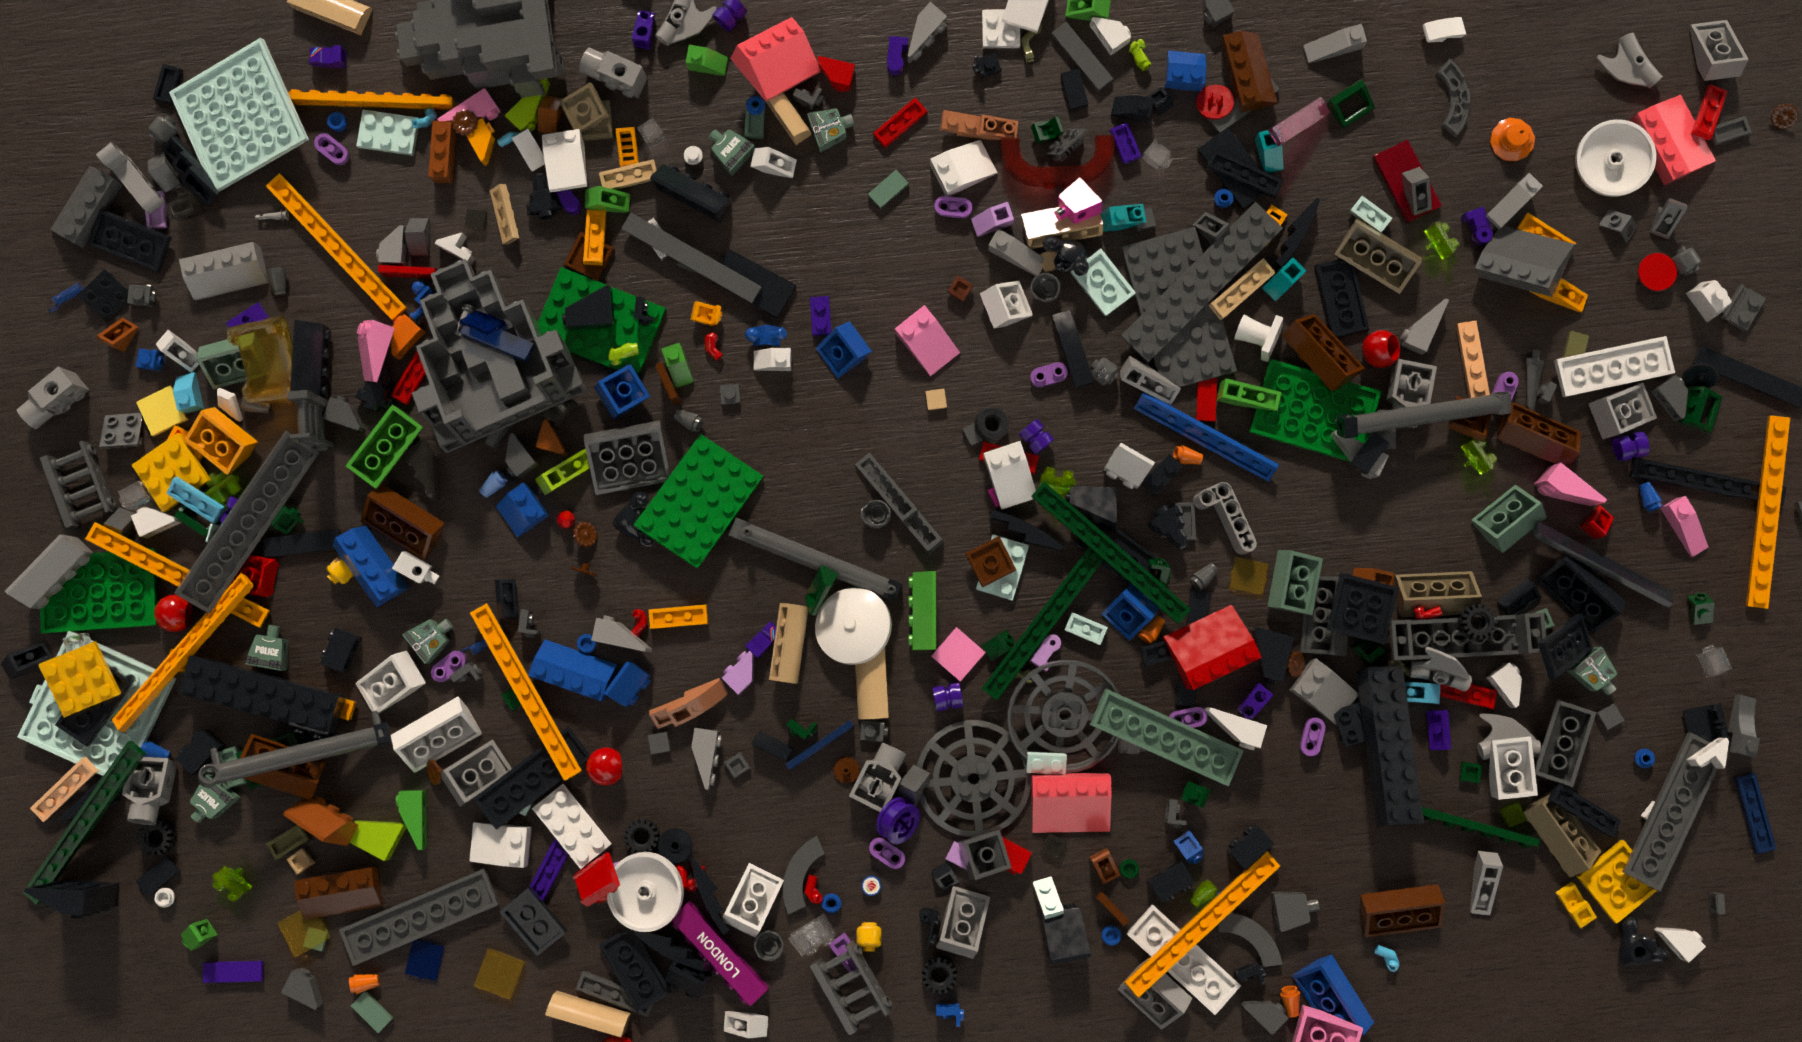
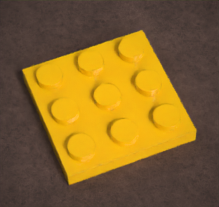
[132,433,212,512]
[38,641,121,717]
[1576,840,1656,924]

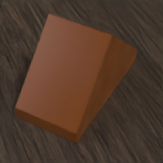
[538,95,563,134]
[97,318,138,352]
[536,419,568,456]
[1089,848,1120,884]

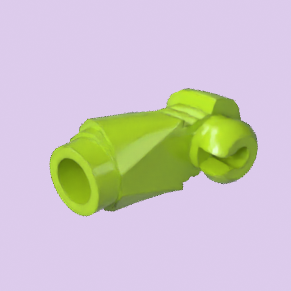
[1129,39,1151,71]
[608,343,639,366]

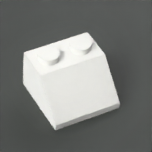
[980,281,1033,328]

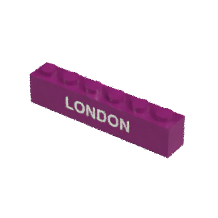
[671,901,769,1006]

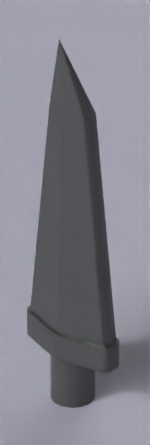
[1526,350,1544,411]

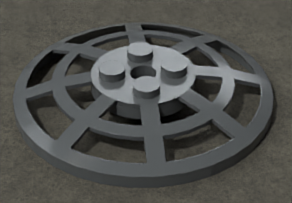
[1007,660,1120,773]
[917,720,1031,837]

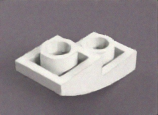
[1422,17,1466,42]

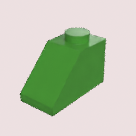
[1065,0,1111,21]
[686,45,728,76]
[585,186,630,213]
[662,343,694,388]
[181,919,218,951]

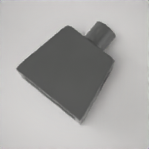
[1270,892,1320,932]

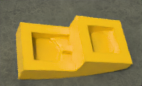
[1555,882,1597,928]

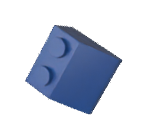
[1164,51,1206,91]
[816,321,872,378]
[594,364,650,420]
[496,483,549,538]
[1101,583,1159,640]
[604,661,651,707]

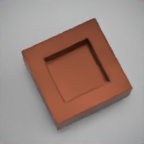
[947,275,974,302]

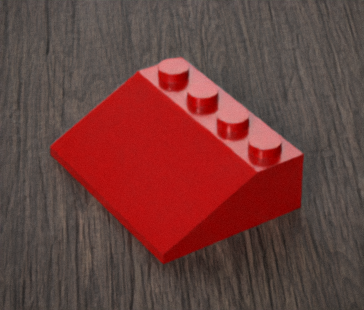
[1163,605,1262,690]

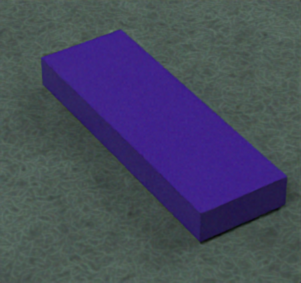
[203,960,264,983]

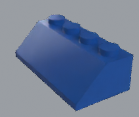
[333,526,410,608]
[528,639,617,701]
[1292,954,1374,1035]

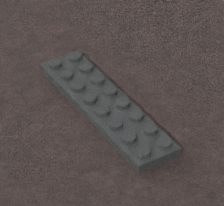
[1622,733,1717,891]
[339,868,499,966]

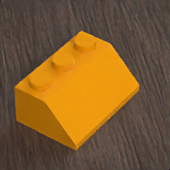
[184,407,258,475]

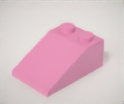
[895,305,960,377]
[357,320,394,382]
[1534,463,1607,506]
[1292,1005,1363,1042]

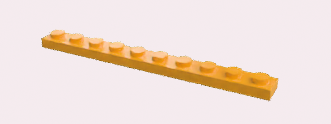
[288,89,457,110]
[266,173,408,321]
[1746,415,1790,609]
[85,522,270,628]
[112,573,254,733]
[470,603,582,781]
[1124,851,1280,998]

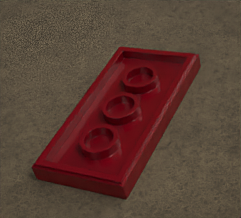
[1373,139,1442,223]

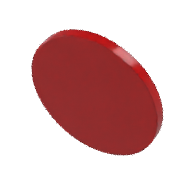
[1196,85,1234,120]
[1638,253,1677,291]

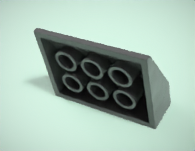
[1475,226,1575,297]
[584,420,670,495]

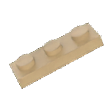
[599,159,657,190]
[490,184,519,244]

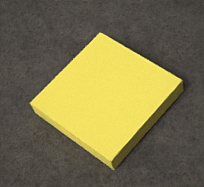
[136,385,188,436]

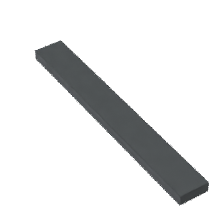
[621,213,762,304]

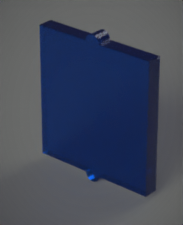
[459,311,506,335]
[405,940,445,981]

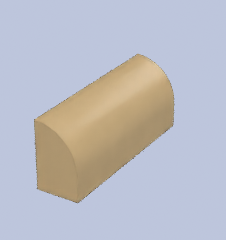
[287,0,373,35]
[765,92,811,145]
[1022,207,1103,249]
[769,603,808,684]
[855,648,889,719]
[545,991,631,1037]

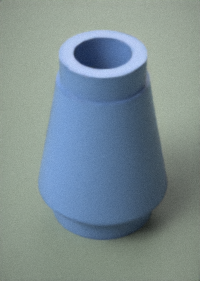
[479,470,508,498]

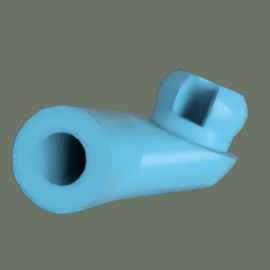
[412,107,437,129]
[497,132,520,148]
[1375,945,1399,972]

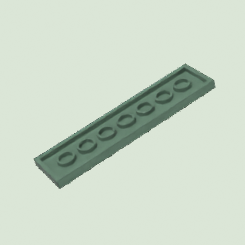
[1090,689,1243,786]

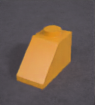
[466,118,495,166]

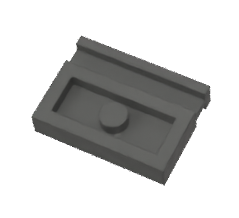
[1720,284,1766,332]

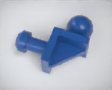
[409,281,435,323]
[745,325,787,346]

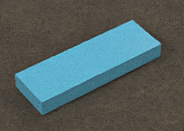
[166,477,225,524]

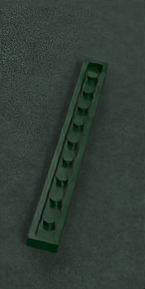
[1031,482,1191,624]
[981,548,1103,701]
[23,741,146,905]

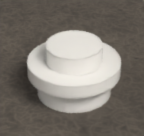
[684,146,703,165]
[155,888,175,908]

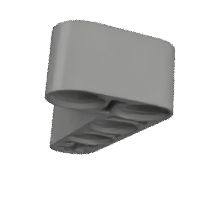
[96,142,165,214]
[1193,482,1257,555]

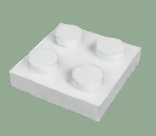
[982,9,1020,49]

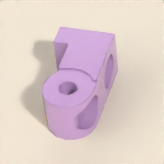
[1030,634,1061,672]

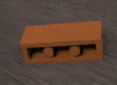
[428,121,457,183]

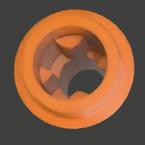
[1173,445,1203,465]
[1138,615,1165,644]
[349,974,380,994]
[1280,986,1300,1017]

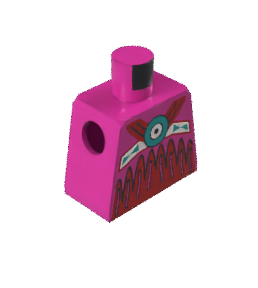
[1054,178,1102,224]

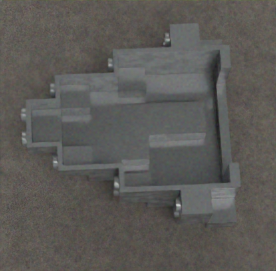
[395,0,565,98]
[412,259,588,454]

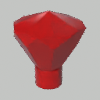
[556,511,575,529]

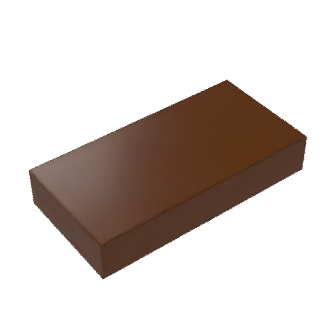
[1095,891,1129,926]

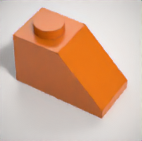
[391,314,426,360]

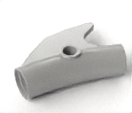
[655,0,717,46]
[1596,33,1663,89]
[1410,647,1472,691]
[1477,714,1541,760]

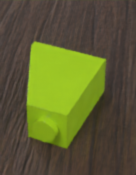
[349,820,407,861]

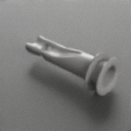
[255,209,289,222]
[454,304,475,336]

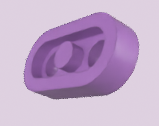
[314,133,350,165]
[934,196,972,218]
[1030,362,1068,387]
[1492,372,1519,401]
[431,651,467,682]
[1169,707,1207,728]
[1300,718,1325,756]
[869,837,905,869]

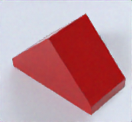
[1579,505,1614,539]

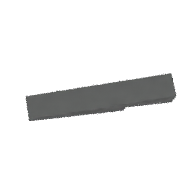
[855,452,944,554]

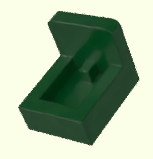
[1031,116,1064,144]
[271,506,305,535]
[1148,558,1171,587]
[1687,593,1715,625]
[981,630,1015,661]
[786,719,818,739]
[1181,781,1210,808]

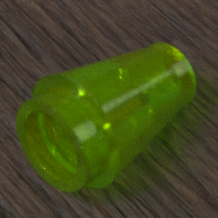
[1189,879,1219,908]

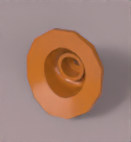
[1490,118,1535,162]

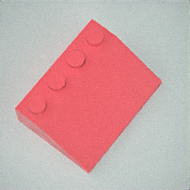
[730,17,821,101]
[1630,95,1716,186]
[1031,773,1111,833]

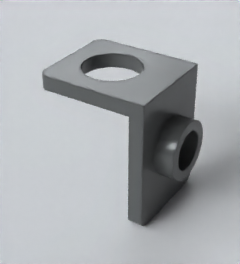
[1600,210,1637,242]

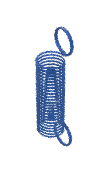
[48,283,84,312]
[460,625,504,655]

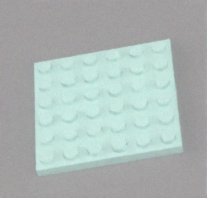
[169,38,309,192]
[17,631,176,776]

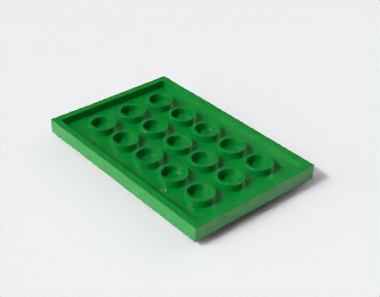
[538,267,667,377]
[1249,359,1381,462]
[634,434,763,569]
[40,549,158,634]

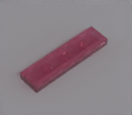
[1268,97,1331,146]

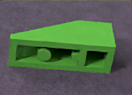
[1216,379,1281,411]
[396,790,427,850]

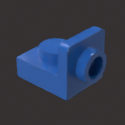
[136,348,165,372]
[1174,830,1205,865]
[936,1003,964,1027]

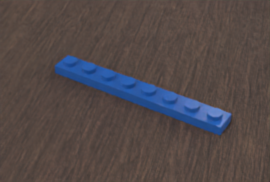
[1134,391,1279,482]

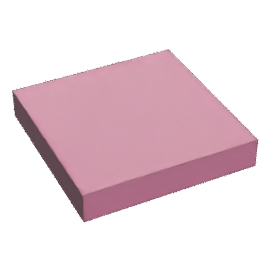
[931,627,985,681]

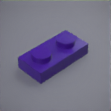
[810,296,832,336]
[1427,710,1451,750]

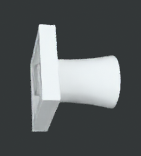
[1235,314,1283,362]

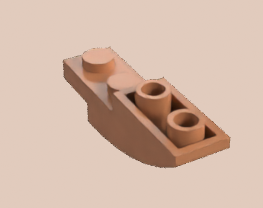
[940,110,1018,140]
[649,678,728,729]

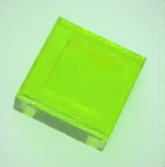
[1500,802,1527,828]

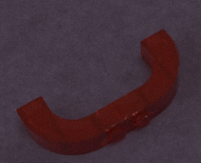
[1000,135,1115,189]

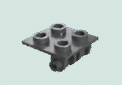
[1046,128,1087,164]
[99,413,144,450]

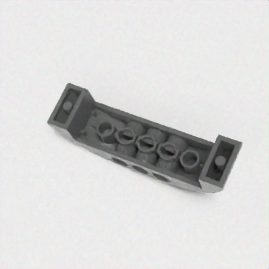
[1390,613,1546,661]

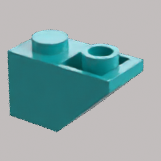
[1255,128,1284,174]
[1100,204,1147,232]
[1262,258,1306,302]

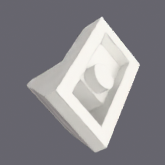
[435,233,475,265]
[1686,738,1729,769]

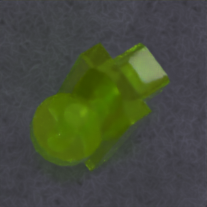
[1424,221,1459,259]
[1461,438,1497,475]
[1039,467,1076,496]
[204,472,242,504]
[212,866,252,902]

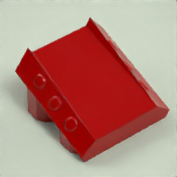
[229,555,280,597]
[572,852,620,907]

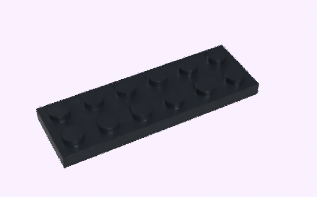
[473,726,590,830]

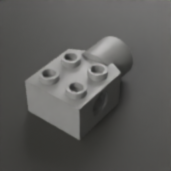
[579,48,648,98]
[1386,359,1437,428]
[17,367,89,429]
[849,742,906,812]
[122,757,177,825]

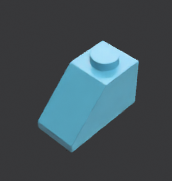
[173,372,205,414]
[1405,682,1440,704]

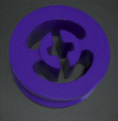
[876,797,920,844]

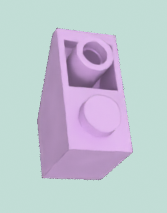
[971,202,1014,237]
[722,651,754,695]

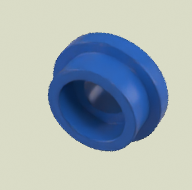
[746,96,765,115]
[1214,189,1233,208]
[1634,749,1655,768]
[822,893,841,913]

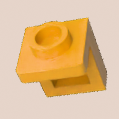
[690,301,722,326]

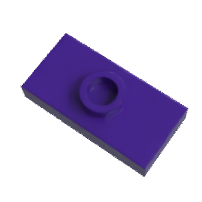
[1109,122,1142,165]
[226,302,270,337]

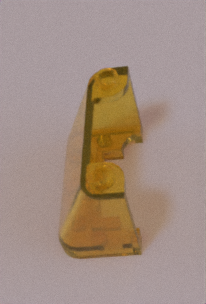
[227,316,293,403]

